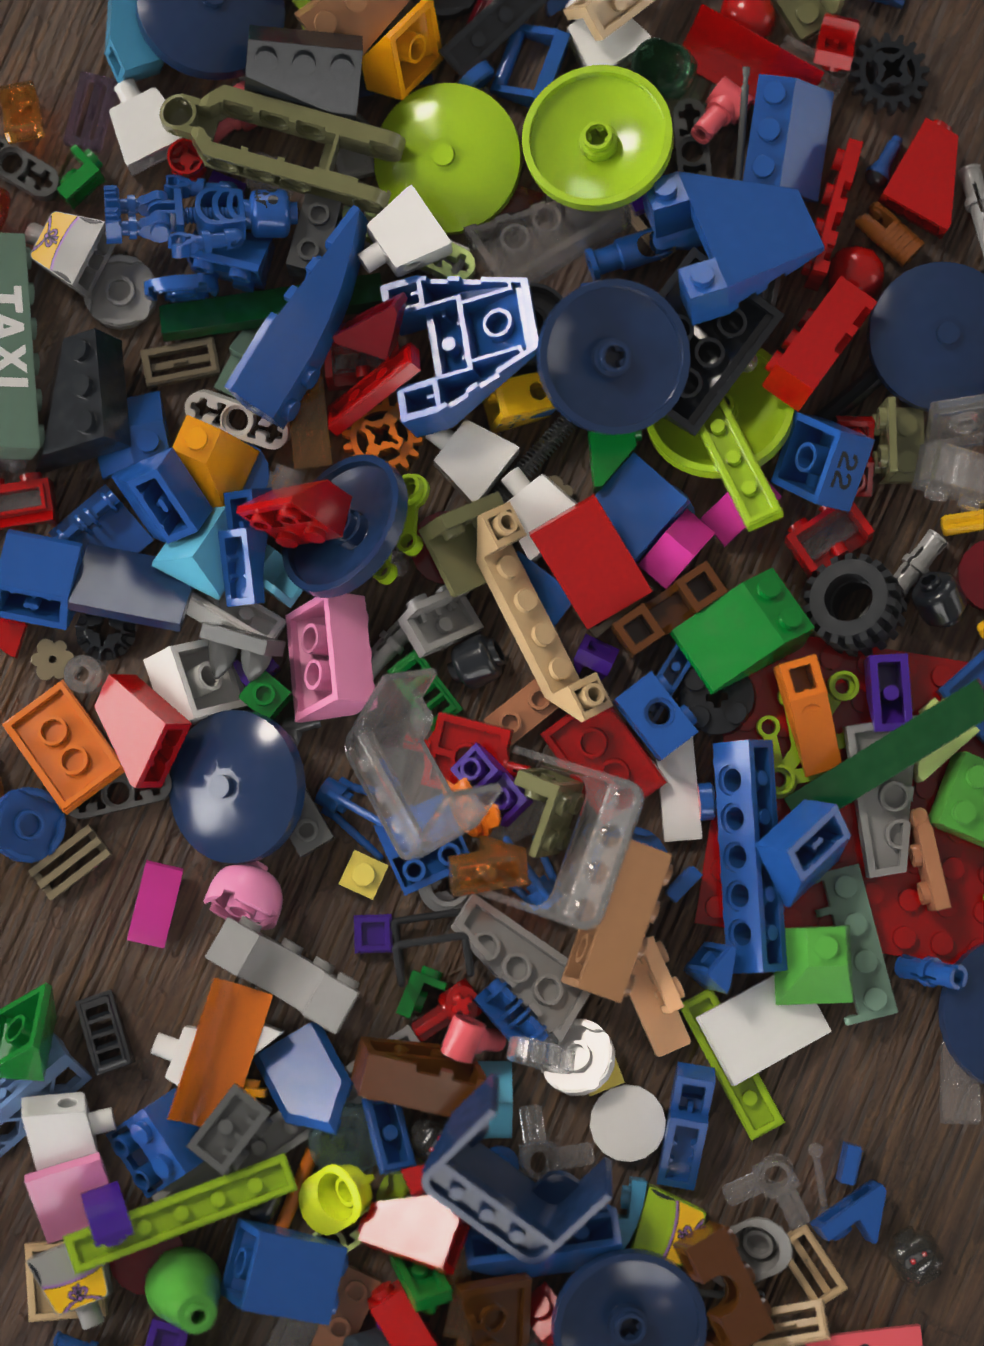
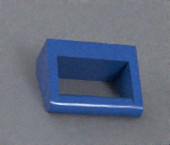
[489,24,571,108]

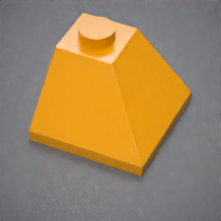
[361,0,444,101]
[172,415,260,508]

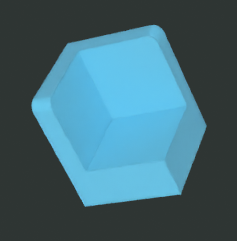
[264,544,304,608]

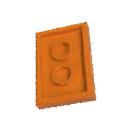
[2,679,124,815]

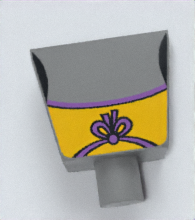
[25,211,116,298]
[26,1243,113,1330]

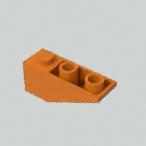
[773,654,842,777]

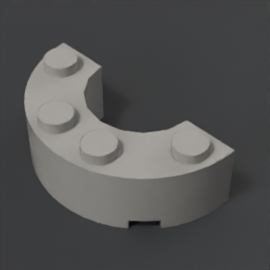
[205,915,360,1034]

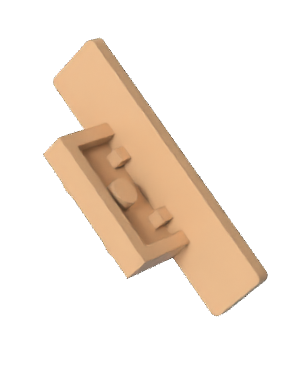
[629,936,691,1057]

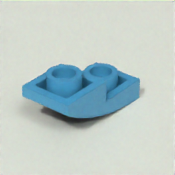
[618,1176,647,1249]

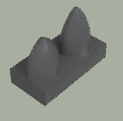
[199,622,286,682]

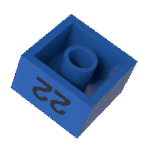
[771,411,875,512]

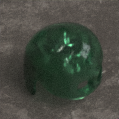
[631,37,698,100]

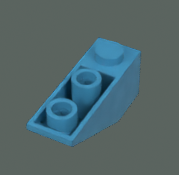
[104,0,164,83]

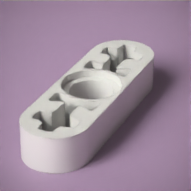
[185,389,292,450]

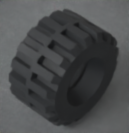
[803,553,907,657]

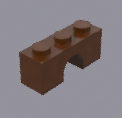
[610,560,728,660]
[672,1221,776,1346]

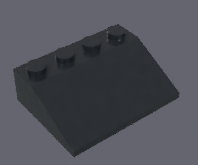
[658,246,785,437]

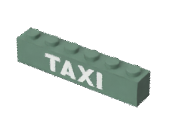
[0,232,45,460]

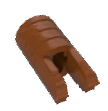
[855,201,925,268]

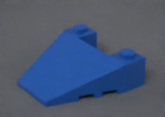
[643,171,824,326]
[380,275,539,438]

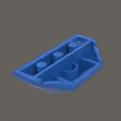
[465,1204,623,1278]

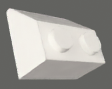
[143,639,248,725]

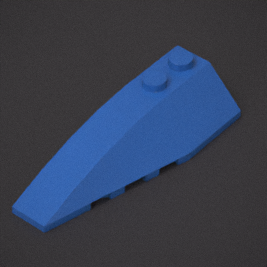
[224,205,369,429]

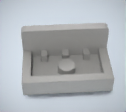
[398,585,484,659]

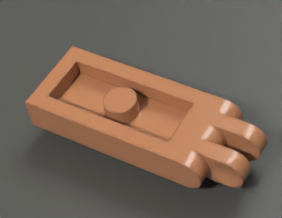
[483,679,560,747]
[908,807,951,911]
[310,1264,382,1346]

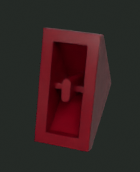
[332,292,408,360]

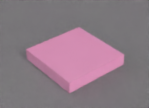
[24,1152,110,1244]

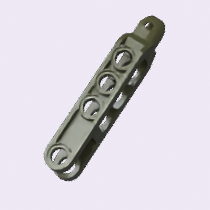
[159,84,406,214]

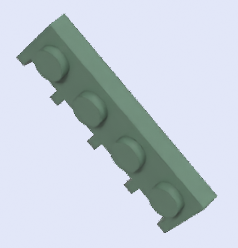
[815,864,898,1026]

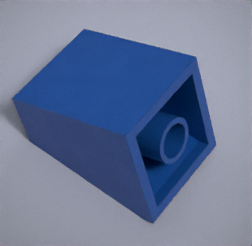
[221,1217,349,1326]

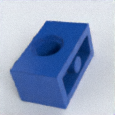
[612,671,698,762]

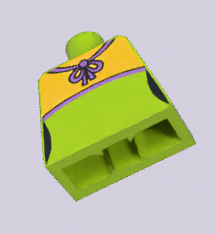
[629,1183,706,1265]

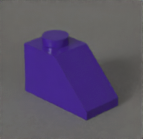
[864,653,913,733]

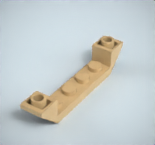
[476,501,613,722]

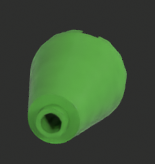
[144,1247,222,1334]

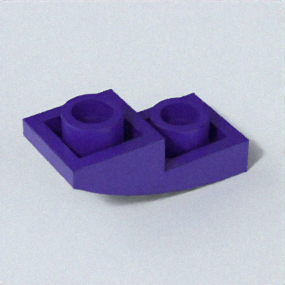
[450,743,534,827]
[81,1180,134,1247]

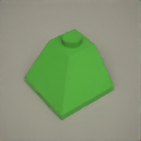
[774,925,854,1005]

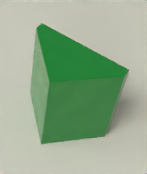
[0,983,57,1081]

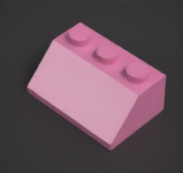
[285,593,376,723]

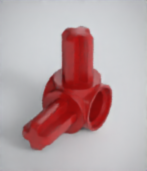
[411,977,483,1042]

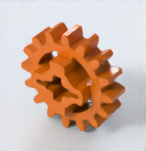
[342,397,423,471]

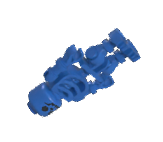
[104,175,298,259]

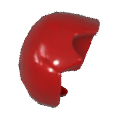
[720,0,777,38]
[828,245,884,299]

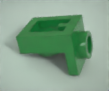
[57,144,106,210]
[239,671,293,720]
[396,965,449,1019]

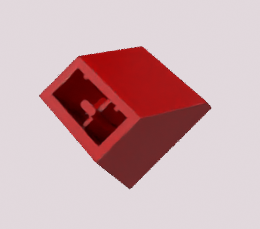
[236,479,352,548]

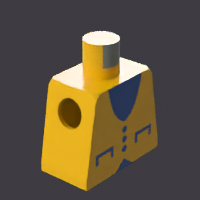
[482,372,556,433]

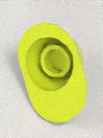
[298,1164,375,1236]

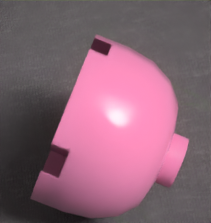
[204,861,283,930]

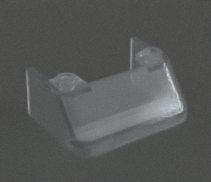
[345,668,502,860]

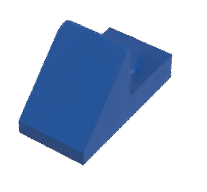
[809,1179,886,1244]

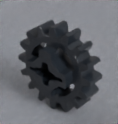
[847,33,930,116]

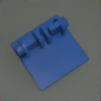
[48,484,154,560]
[473,978,549,1057]

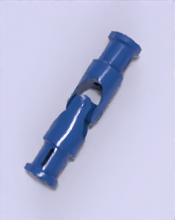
[584,227,703,281]

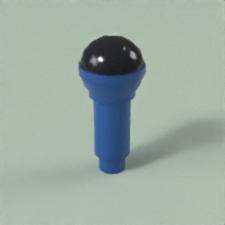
[865,135,903,188]

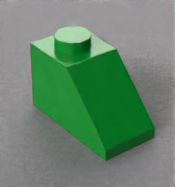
[587,430,642,493]

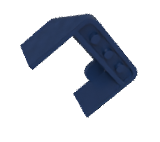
[422,1073,612,1264]

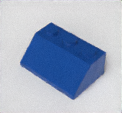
[743,74,834,203]

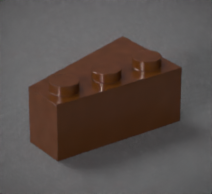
[351,1036,487,1117]

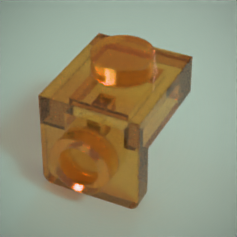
[0,80,45,144]

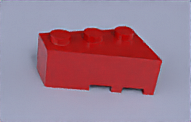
[761,276,878,412]

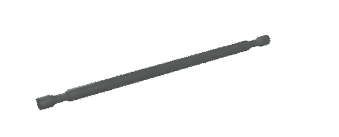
[735,67,750,181]

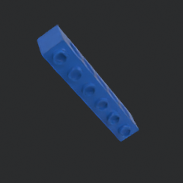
[713,740,788,973]

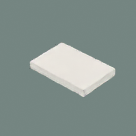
[695,975,832,1086]

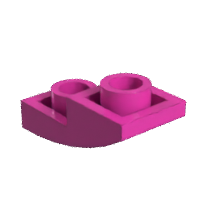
[127,860,184,948]

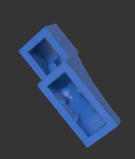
[218,487,272,607]
[656,1061,716,1191]

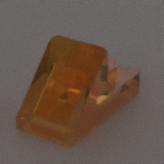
[448,835,529,897]

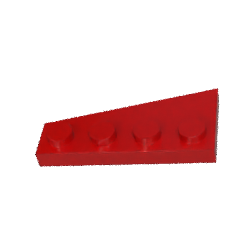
[800,138,863,291]

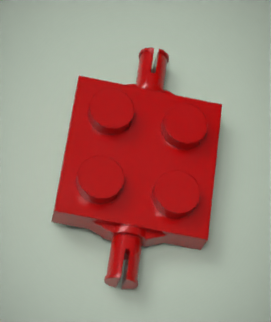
[403,711,531,791]

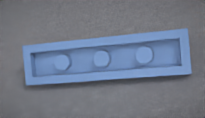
[0,1034,92,1158]

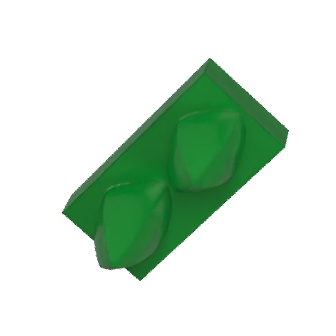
[388,1255,453,1316]

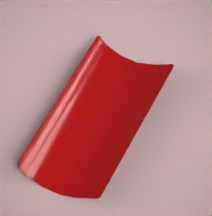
[674,4,824,105]

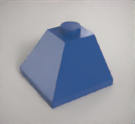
[98,391,172,480]

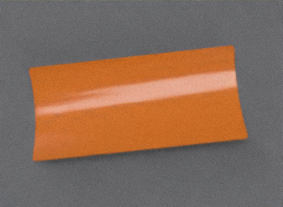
[167,978,273,1127]

